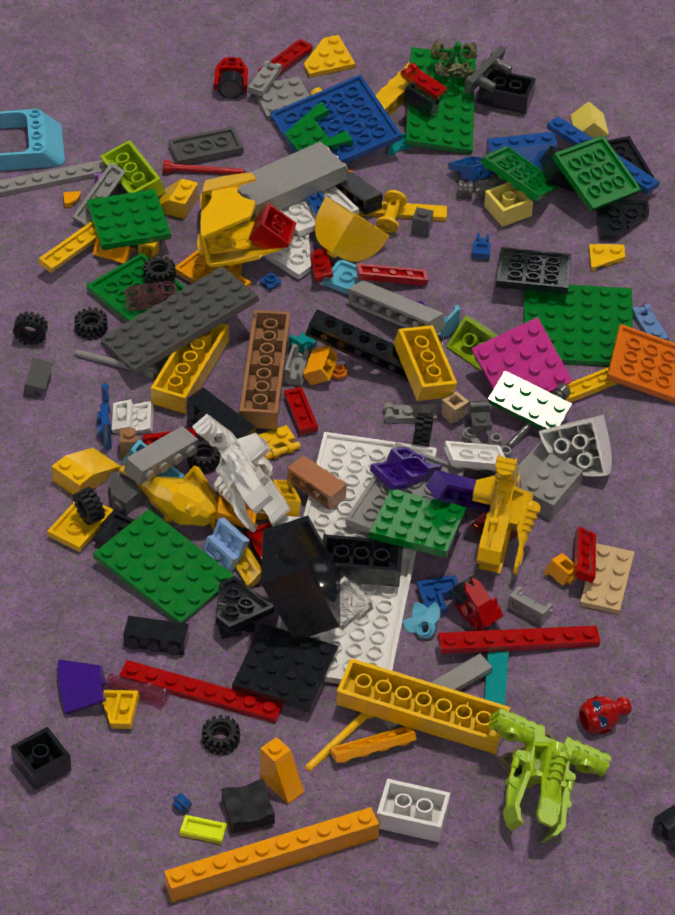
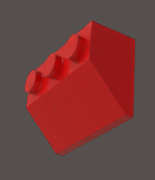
[249,202,297,250]

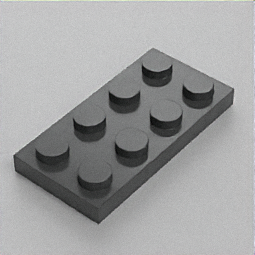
[168,127,244,165]

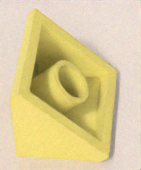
[570,101,609,137]

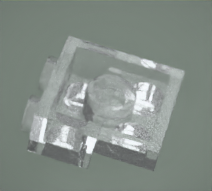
[339,576,374,630]

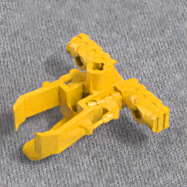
[472,454,541,576]

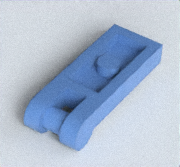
[631,304,669,341]

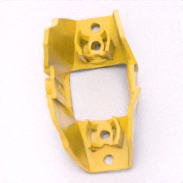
[197,173,284,267]

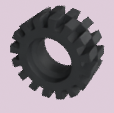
[143,255,176,288]
[74,307,108,340]
[13,311,48,345]
[413,412,433,447]
[187,439,221,473]
[73,487,105,525]
[202,715,240,755]

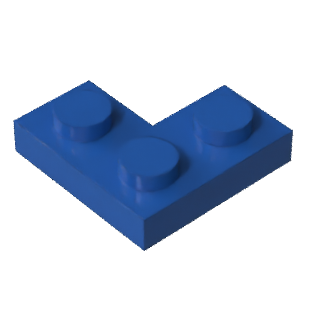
[416,575,458,615]

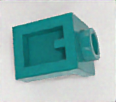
[288,332,317,354]

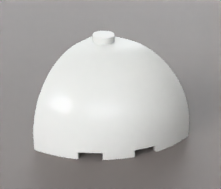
[539,415,612,477]

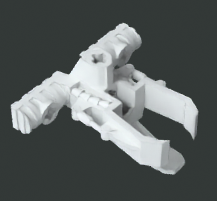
[192,414,290,533]

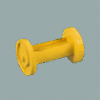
[376,190,407,233]

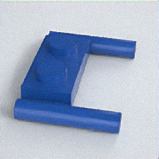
[97,383,112,450]

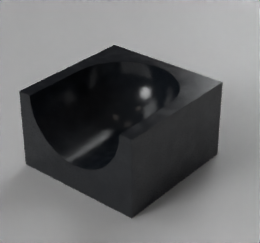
[261,515,340,641]

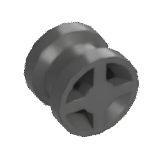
[458,180,473,198]

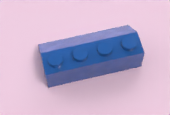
[486,132,558,175]

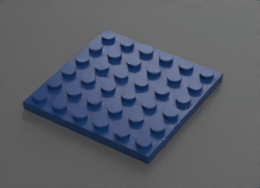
[270,74,402,164]

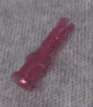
[106,673,170,707]

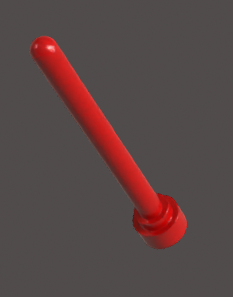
[163,160,245,175]

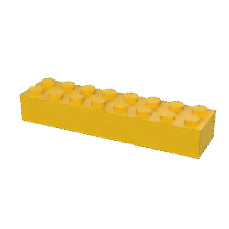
[336,658,511,755]

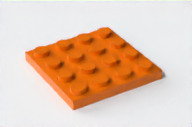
[606,324,675,403]

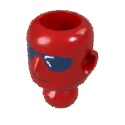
[579,695,632,735]

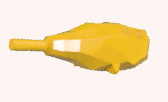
[119,466,216,526]

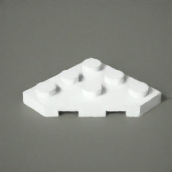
[262,233,311,280]

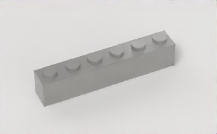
[348,280,444,334]

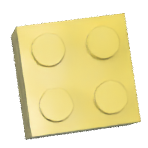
[484,182,533,227]

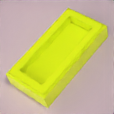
[179,815,227,845]

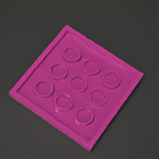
[471,317,573,414]

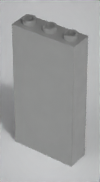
[238,142,348,219]

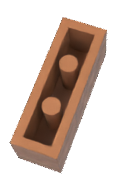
[287,455,347,510]

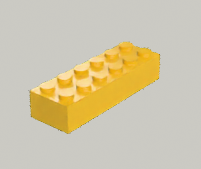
[150,323,229,414]

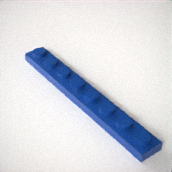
[546,116,660,194]

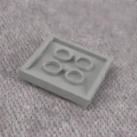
[254,76,309,121]

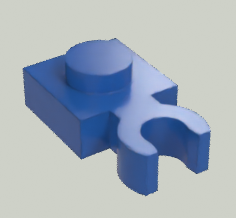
[472,233,491,260]

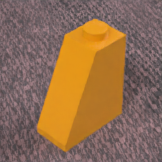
[260,737,304,804]

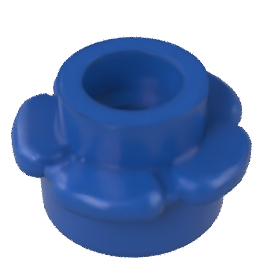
[172,793,192,813]

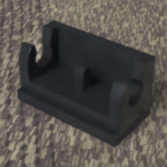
[402,82,440,117]

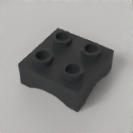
[221,779,275,833]

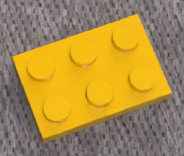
[47,502,113,552]

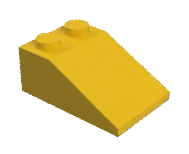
[52,448,121,495]

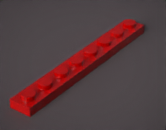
[437,625,601,654]
[119,660,283,723]

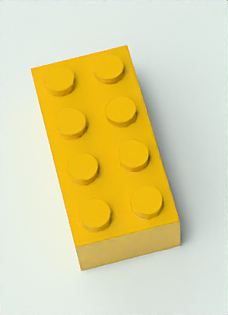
[393,325,457,401]

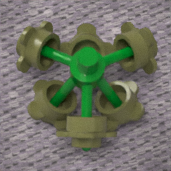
[431,40,478,78]

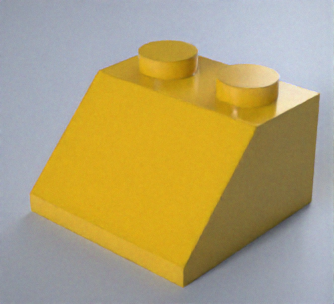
[159,179,199,219]

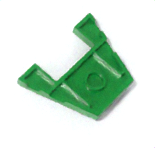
[285,102,353,152]

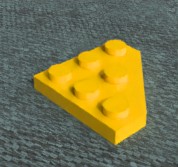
[304,35,356,78]

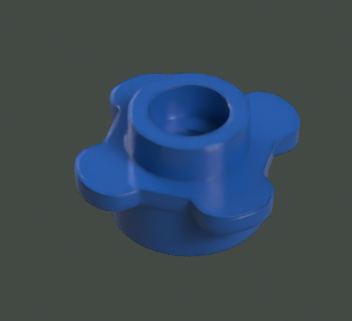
[260,273,281,289]

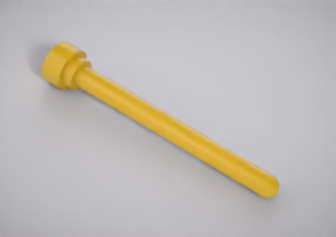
[305,713,375,771]

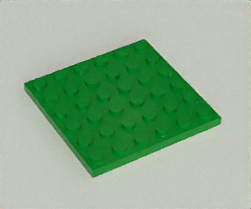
[524,284,633,367]

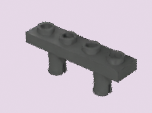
[464,45,513,95]

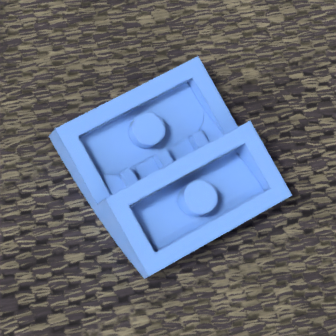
[203,517,250,572]

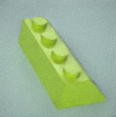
[100,140,166,197]
[446,315,499,372]

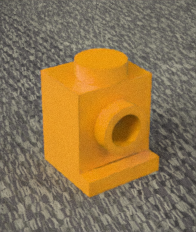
[544,553,577,586]

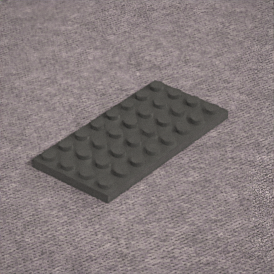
[100,266,259,375]

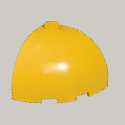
[315,196,390,262]

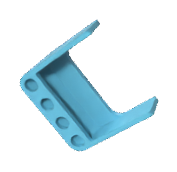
[0,109,65,171]

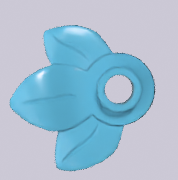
[403,602,441,639]

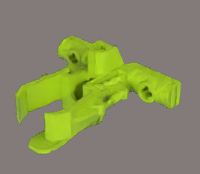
[488,708,611,843]

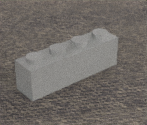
[124,426,198,485]

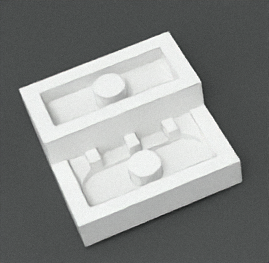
[112,399,154,434]

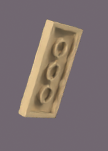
[580,543,634,615]

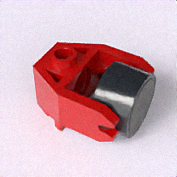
[214,57,248,98]
[448,576,503,631]

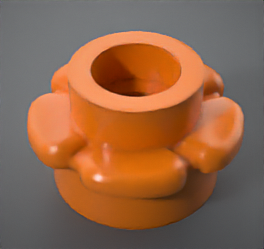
[332,364,348,380]

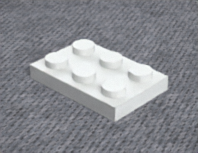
[444,441,505,472]

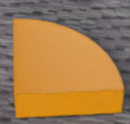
[63,191,81,208]

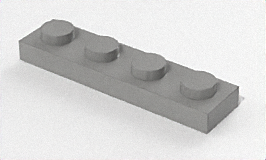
[72,162,126,226]

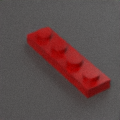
[258,39,313,76]
[355,263,429,286]
[574,526,596,583]

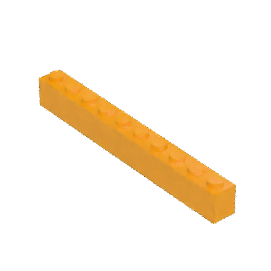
[164,807,379,903]

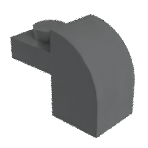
[466,400,492,431]

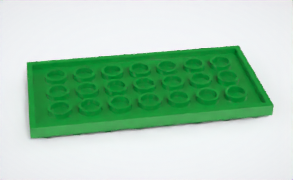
[405,47,476,155]

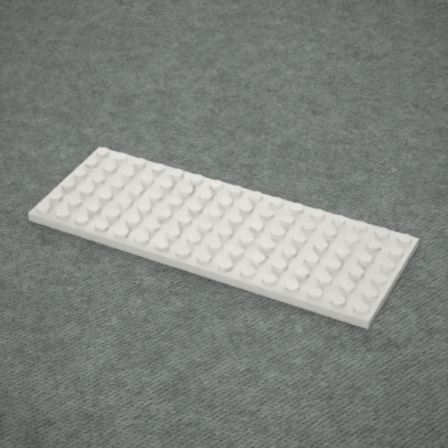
[276,432,437,684]

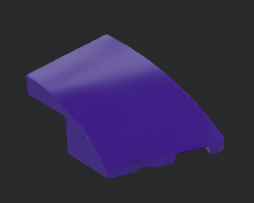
[370,447,442,490]
[58,660,107,714]

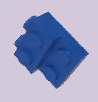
[448,156,496,182]

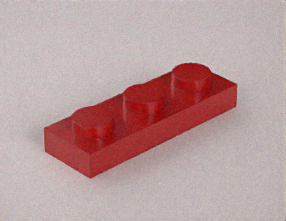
[284,387,318,435]

